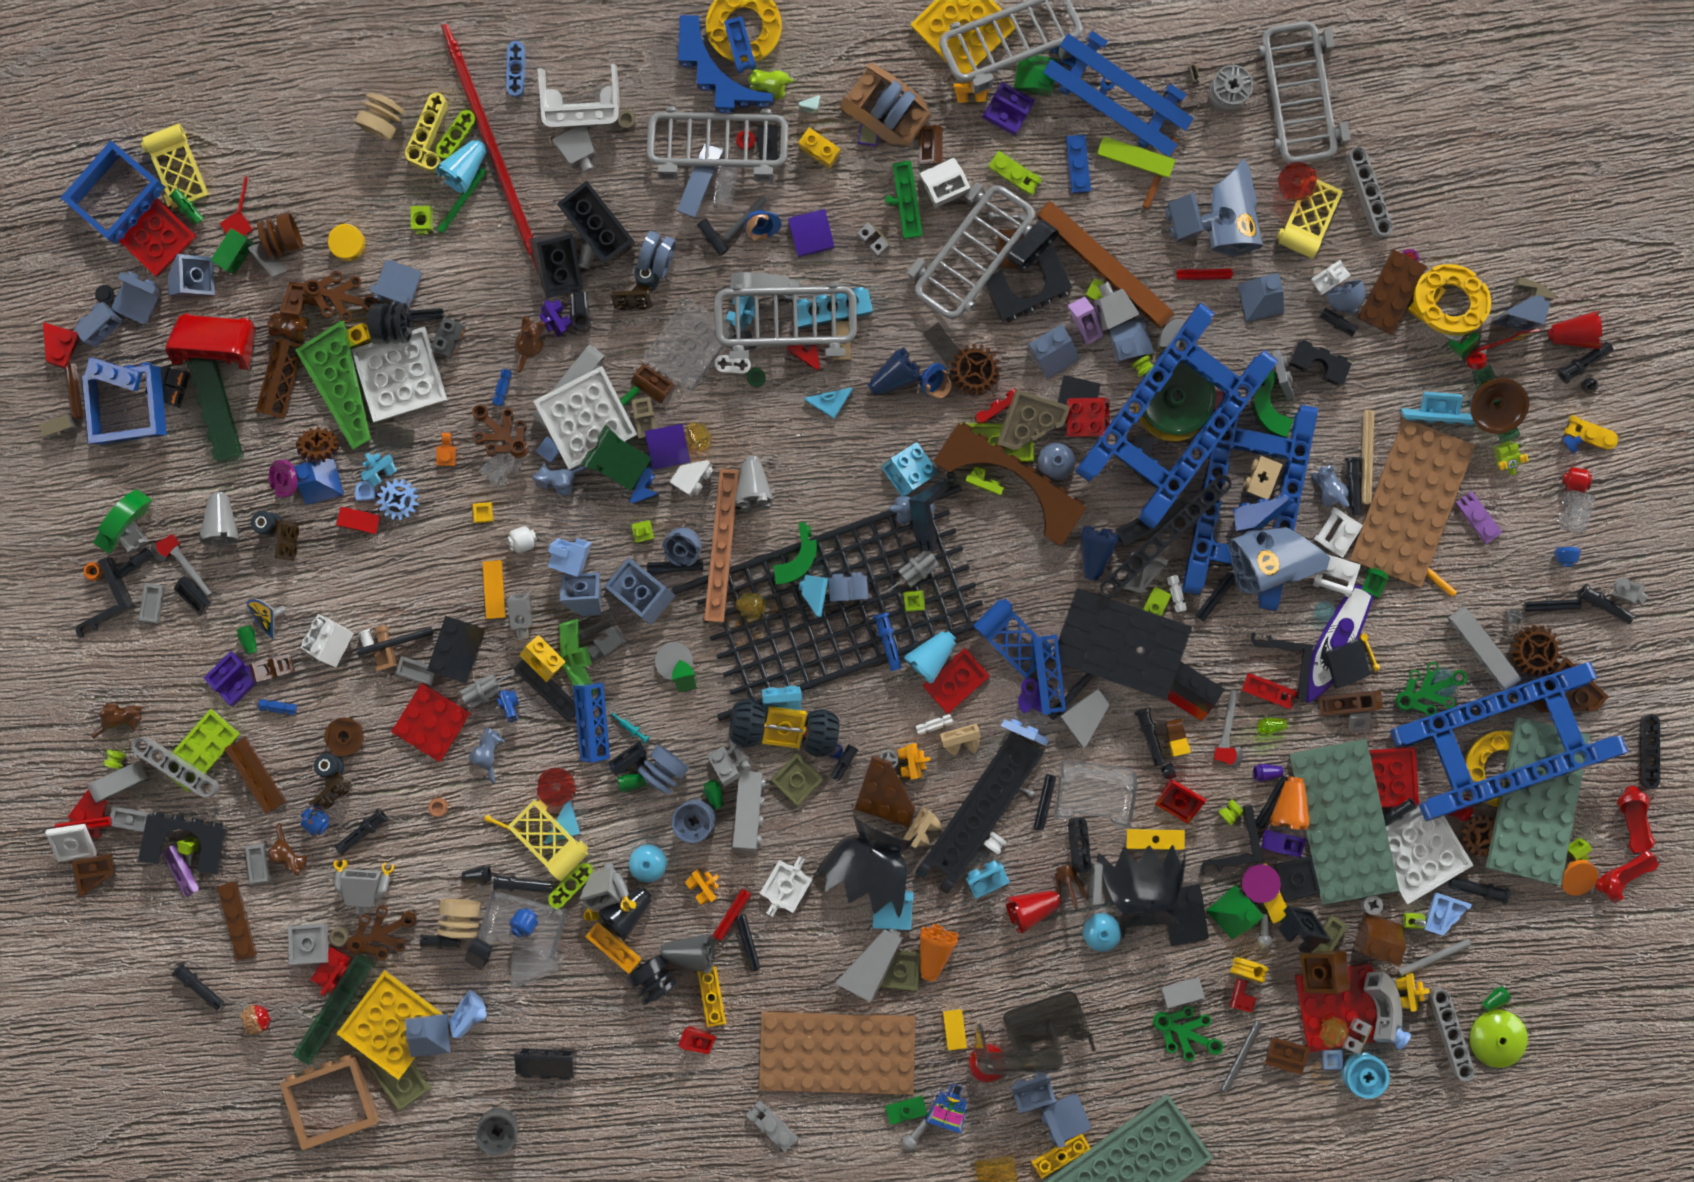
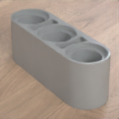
[87,761,148,803]

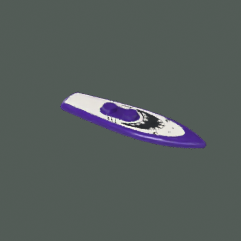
[1306,585,1374,703]

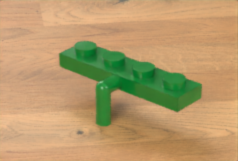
[885,161,923,240]

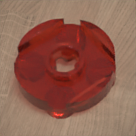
[1278,162,1317,200]
[537,768,577,806]

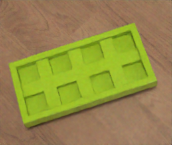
[168,709,240,793]

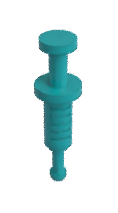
[611,713,650,744]

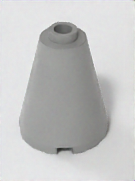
[199,492,239,546]

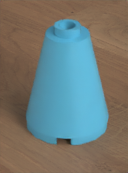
[435,140,486,193]
[904,631,956,684]

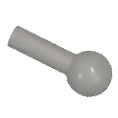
[1257,913,1273,950]
[902,1119,930,1151]

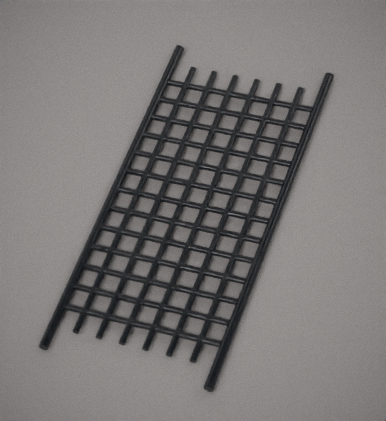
[672,484,983,721]

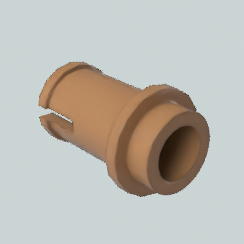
[374,625,389,643]

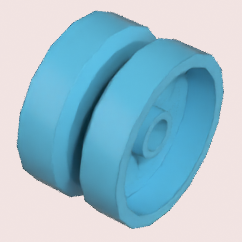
[1341,1052,1390,1099]

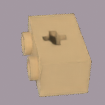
[1243,456,1283,499]

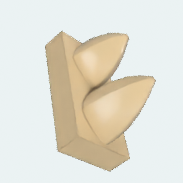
[940,723,981,756]
[903,807,942,848]

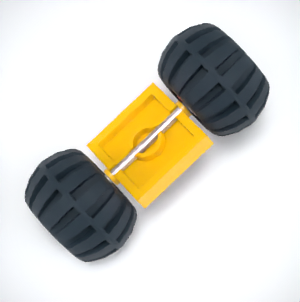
[729,699,839,757]

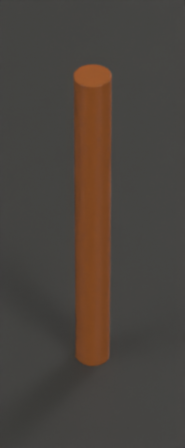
[1142,137,1178,209]

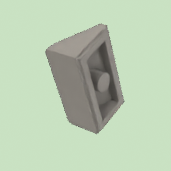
[248,243,287,280]

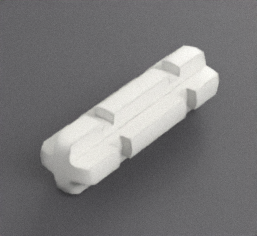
[1167,575,1187,613]
[916,714,953,735]

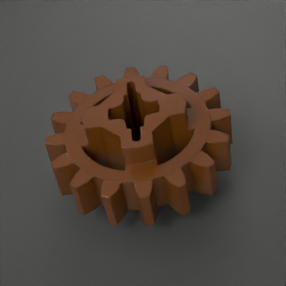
[296,427,339,464]
[1460,815,1495,856]

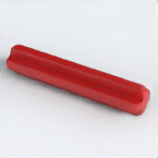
[1176,268,1233,280]
[54,817,112,830]
[713,889,751,941]

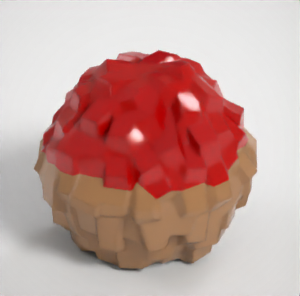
[240,1004,271,1035]

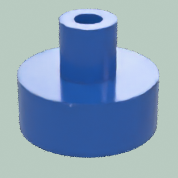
[1563,435,1583,454]

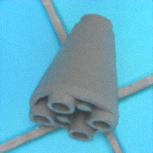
[735,456,773,512]

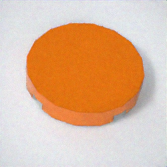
[1561,860,1598,896]

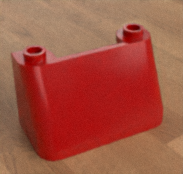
[165,313,256,370]

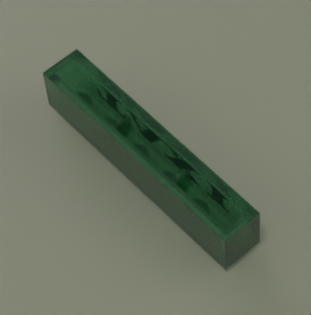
[185,357,244,464]
[292,953,376,1066]

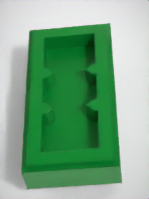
[885,1095,928,1125]

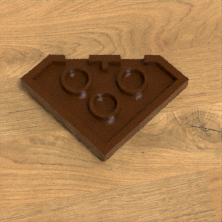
[1530,657,1609,713]
[854,755,915,827]

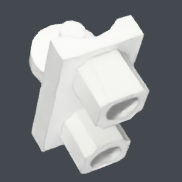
[1311,260,1351,295]

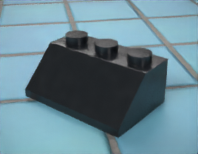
[427,616,485,684]
[514,1048,577,1080]

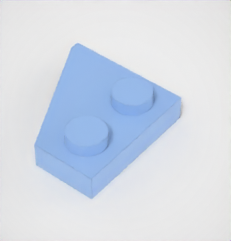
[1001,719,1049,746]
[1423,892,1472,935]

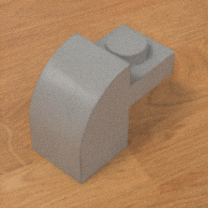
[1157,319,1200,350]

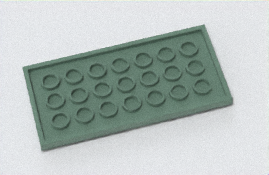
[1486,717,1590,886]
[1290,738,1400,905]
[1043,1093,1213,1182]

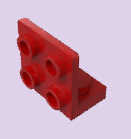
[1067,398,1110,438]
[310,946,352,996]

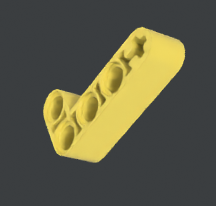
[405,92,448,173]

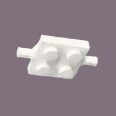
[760,856,812,917]

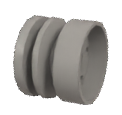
[1208,65,1253,113]

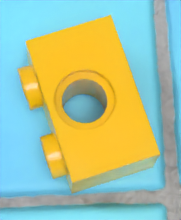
[798,127,841,169]
[519,635,566,682]

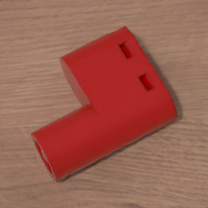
[1230,978,1256,1013]

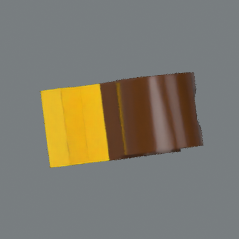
[1165,718,1191,756]

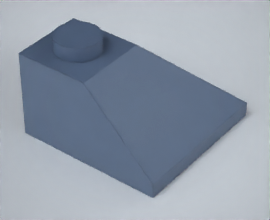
[168,254,215,297]
[1238,273,1284,322]
[1108,317,1154,363]
[560,572,602,616]
[405,1014,451,1057]

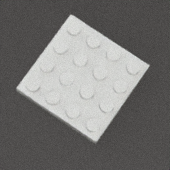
[351,327,448,423]
[533,366,637,470]
[1386,806,1474,904]

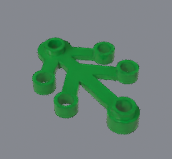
[1395,662,1468,716]
[1153,1006,1224,1061]

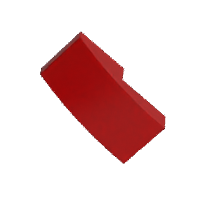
[335,507,380,535]

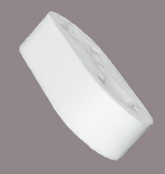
[715,355,751,375]

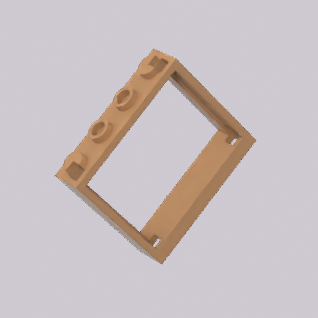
[280,1054,379,1150]

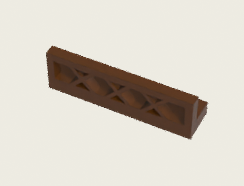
[255,338,302,419]
[224,737,287,814]

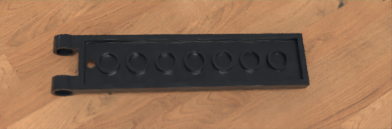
[915,731,1044,894]

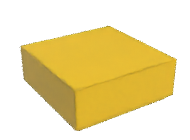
[472,502,494,523]

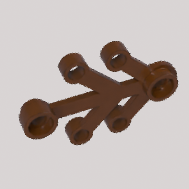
[303,271,378,324]
[472,404,529,458]
[346,905,417,960]

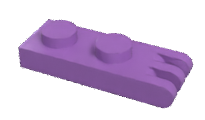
[1455,491,1502,544]
[162,844,199,897]

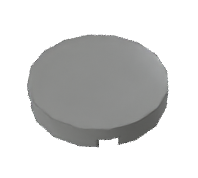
[655,642,693,680]

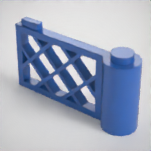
[973,598,1052,679]

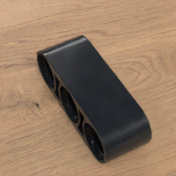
[1007,220,1059,270]
[464,937,493,970]

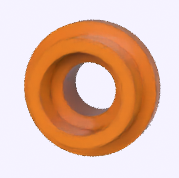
[83,562,103,581]

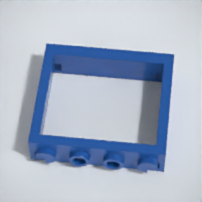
[60,140,166,245]
[82,362,167,445]

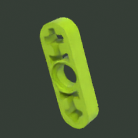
[436,110,476,160]
[548,862,594,908]

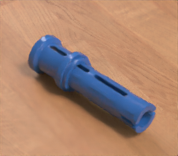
[872,612,902,671]

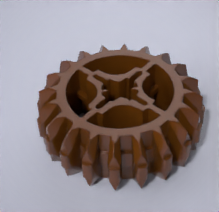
[949,344,1001,396]
[1509,625,1563,677]

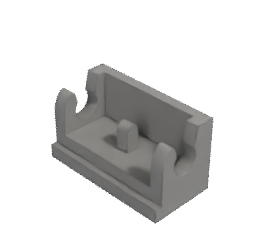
[119,521,149,553]
[1161,977,1205,1009]

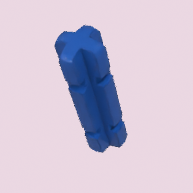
[492,369,512,406]
[258,699,297,715]

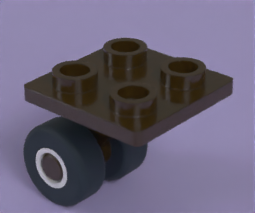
[610,264,659,311]
[251,511,299,561]
[309,754,352,810]

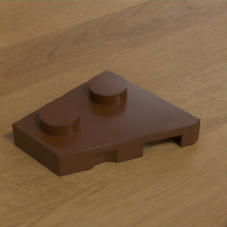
[72,853,116,897]

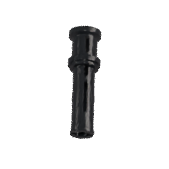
[1557,341,1614,384]
[1344,457,1363,515]
[1577,583,1635,625]
[1134,707,1166,767]
[334,808,389,855]
[493,873,553,893]
[1449,877,1510,905]
[171,962,225,1011]

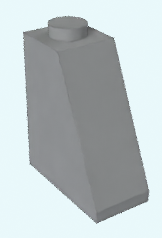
[1059,689,1109,748]

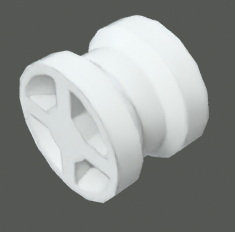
[983,831,1007,855]

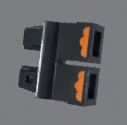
[145,366,190,408]

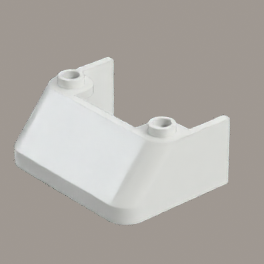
[538,64,619,127]

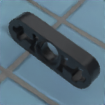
[1068,817,1091,873]

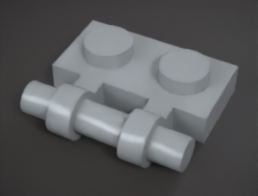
[708,740,751,786]

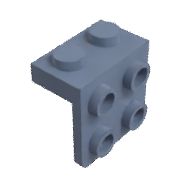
[369,260,422,308]
[112,271,162,324]
[1011,1073,1056,1115]
[1040,1094,1091,1148]

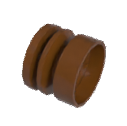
[257,211,303,260]

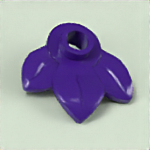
[1018,678,1054,713]

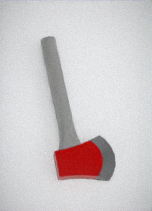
[151,534,212,597]
[1213,690,1243,768]

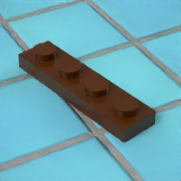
[217,881,257,961]

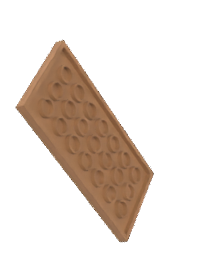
[1349,418,1476,588]
[759,1011,916,1095]

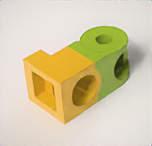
[346,323,372,349]

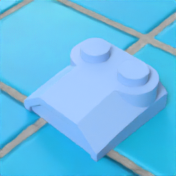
[448,990,487,1038]

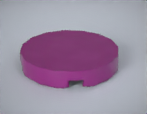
[268,459,297,498]
[1241,864,1281,903]

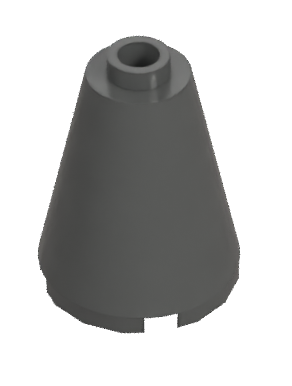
[660,934,715,973]

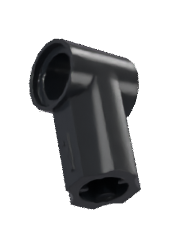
[571,292,591,332]

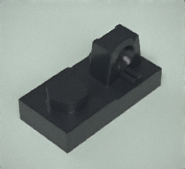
[608,741,648,776]

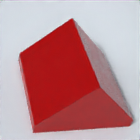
[1155,779,1207,824]

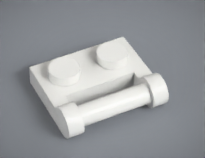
[1313,507,1363,558]
[1313,554,1361,597]

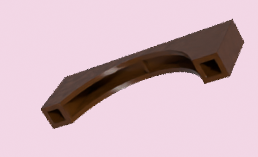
[932,422,1086,546]

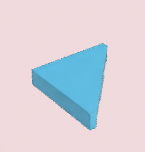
[804,387,853,419]
[545,799,580,844]

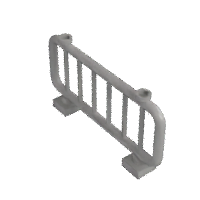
[939,0,1083,94]
[1259,21,1350,164]
[646,106,789,182]
[907,182,1035,319]
[714,282,857,359]

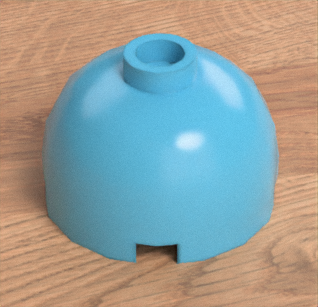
[628,844,667,883]
[1083,913,1121,952]

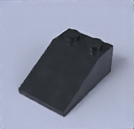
[530,230,583,298]
[1166,881,1209,946]

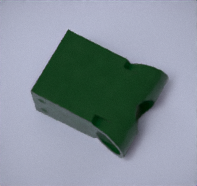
[580,424,651,491]

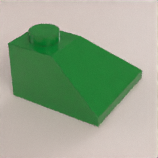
[1013,52,1058,97]
[1206,885,1264,939]

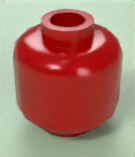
[1562,467,1592,493]

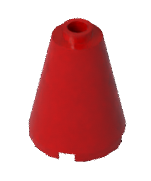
[1548,311,1603,349]
[1006,890,1061,934]

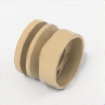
[354,92,405,141]
[437,899,481,939]

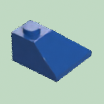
[294,458,344,505]

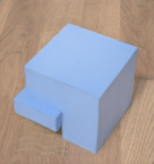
[548,538,592,577]

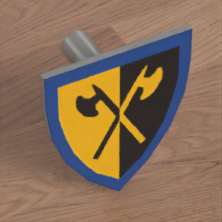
[246,598,286,639]

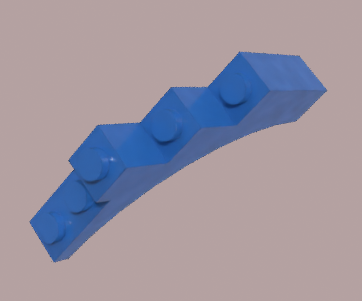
[678,15,773,114]

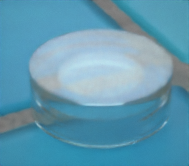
[1314,601,1335,620]

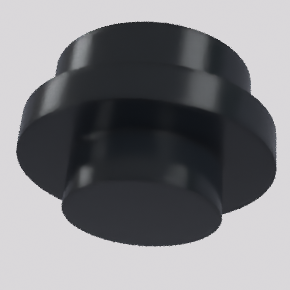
[95,285,115,304]

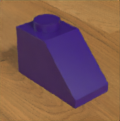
[1261,829,1306,858]

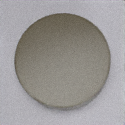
[617,110,636,130]
[329,927,350,947]

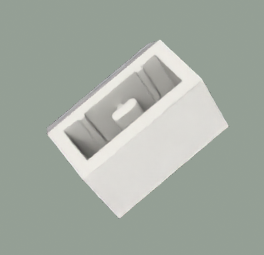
[919,158,970,208]
[670,460,713,497]
[300,614,354,667]

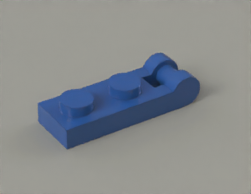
[724,16,757,74]

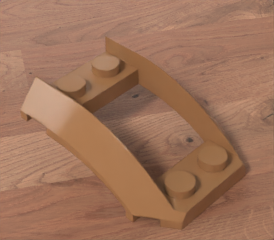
[840,63,931,146]

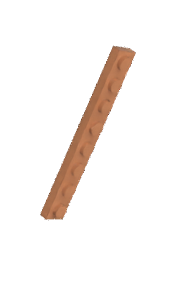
[704,469,740,623]

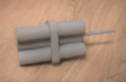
[888,551,940,591]
[460,672,515,709]

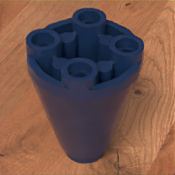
[867,347,922,396]
[1081,526,1119,581]

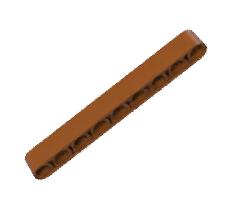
[1036,201,1174,329]

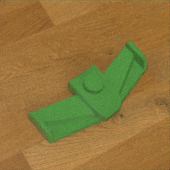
[559,619,598,695]

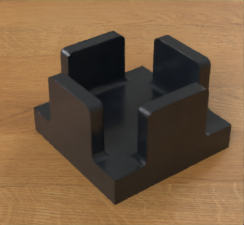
[1279,905,1331,953]

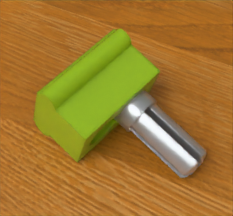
[177,836,200,866]
[1403,913,1426,929]

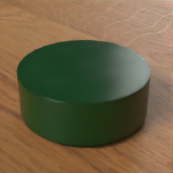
[747,368,766,388]

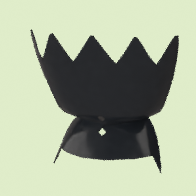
[813,803,918,918]
[1098,845,1189,938]

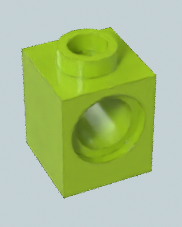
[411,206,433,235]

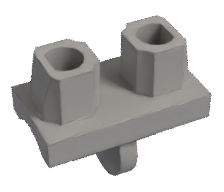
[1611,578,1648,605]

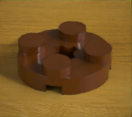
[324,717,364,756]

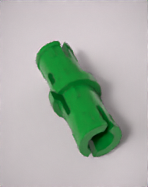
[169,189,204,226]

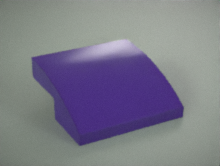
[982,82,1035,136]
[788,209,835,258]
[645,424,691,470]
[204,651,258,707]

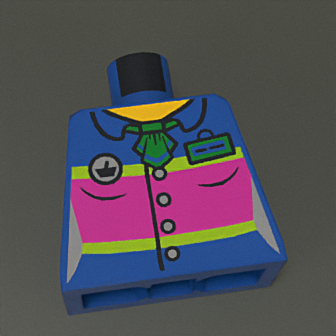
[926,1083,966,1133]

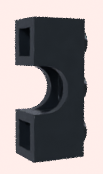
[1288,340,1352,387]

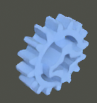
[377,479,420,520]

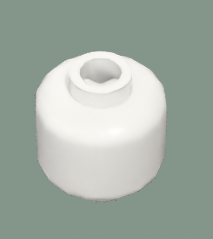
[507,526,537,554]

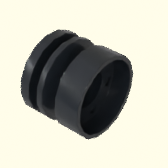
[368,303,412,345]
[625,954,677,1005]

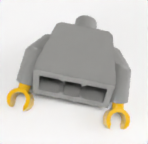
[333,859,394,915]
[580,863,636,922]

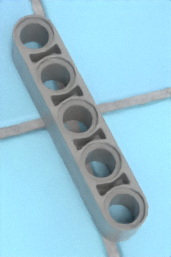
[1346,147,1393,239]
[532,344,606,429]
[1447,606,1521,691]
[132,737,219,797]
[1429,987,1475,1082]

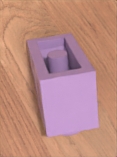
[1068,297,1103,345]

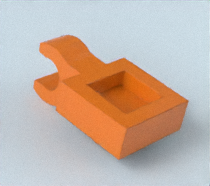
[436,433,457,466]

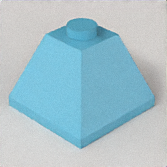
[799,575,828,618]

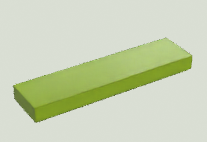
[1097,136,1176,179]

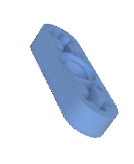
[506,41,526,98]

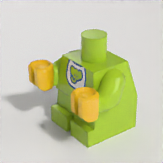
[1493,441,1529,475]

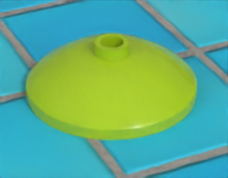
[1469,1009,1528,1068]

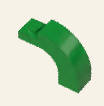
[1251,371,1293,438]
[93,489,153,554]
[773,522,817,585]

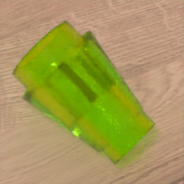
[1257,717,1288,736]

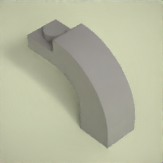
[730,272,800,301]
[1364,972,1402,1042]

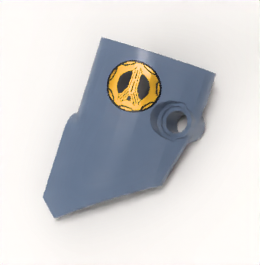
[1202,158,1263,257]
[1228,527,1330,594]

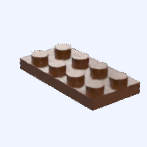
[1357,249,1427,335]

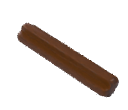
[65,363,83,419]

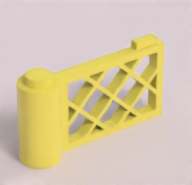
[141,123,209,209]
[1276,175,1343,259]
[507,799,589,881]

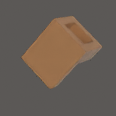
[374,647,398,671]

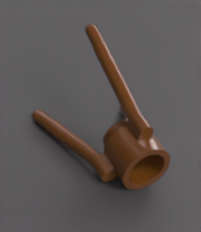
[1054,864,1089,909]

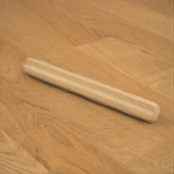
[1361,410,1374,505]

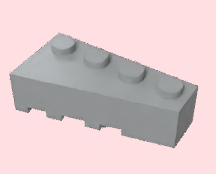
[733,771,766,855]

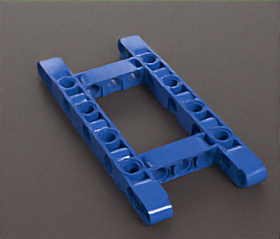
[1075,302,1278,529]
[1182,391,1318,612]
[1390,662,1629,822]

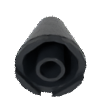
[599,887,652,941]

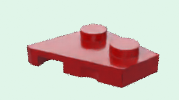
[43,322,80,369]
[67,789,108,839]

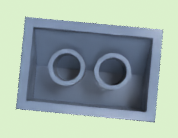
[1491,295,1550,331]

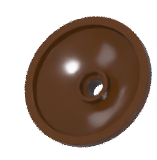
[1470,378,1529,434]

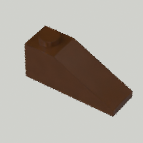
[1318,690,1383,716]

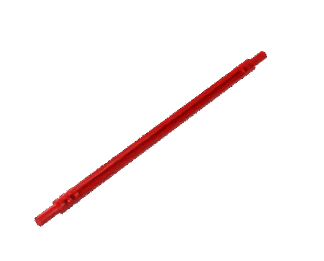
[441,23,538,273]

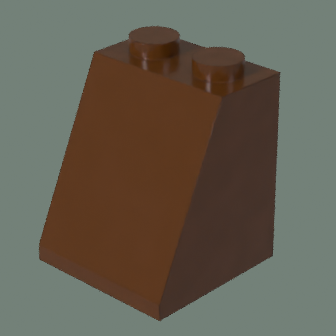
[1352,912,1406,967]

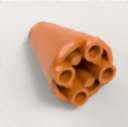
[1270,776,1310,830]
[920,924,958,981]

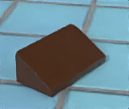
[919,125,943,165]
[631,363,675,403]

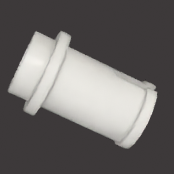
[358,629,377,655]

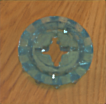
[1431,668,1458,697]

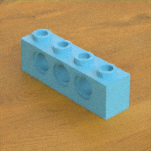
[797,287,873,329]

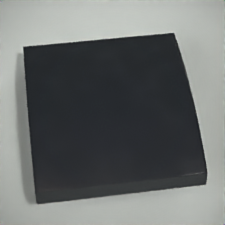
[1325,639,1371,688]

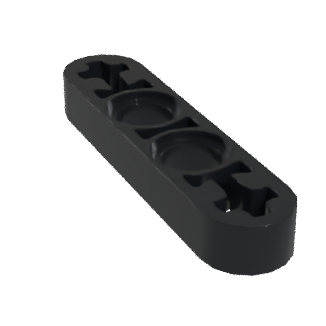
[1640,714,1660,789]

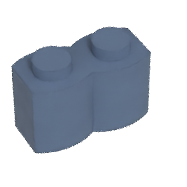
[828,572,869,602]

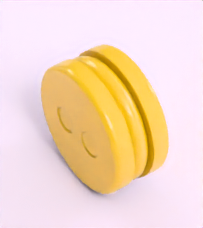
[328,224,366,261]
[1230,957,1268,984]

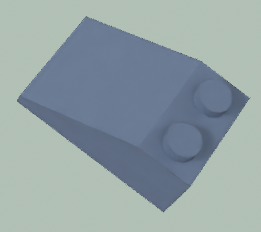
[604,557,675,625]

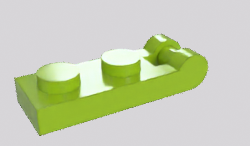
[988,150,1043,196]

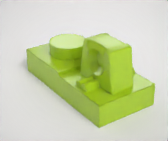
[965,466,1004,496]

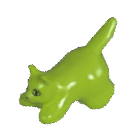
[748,69,793,99]

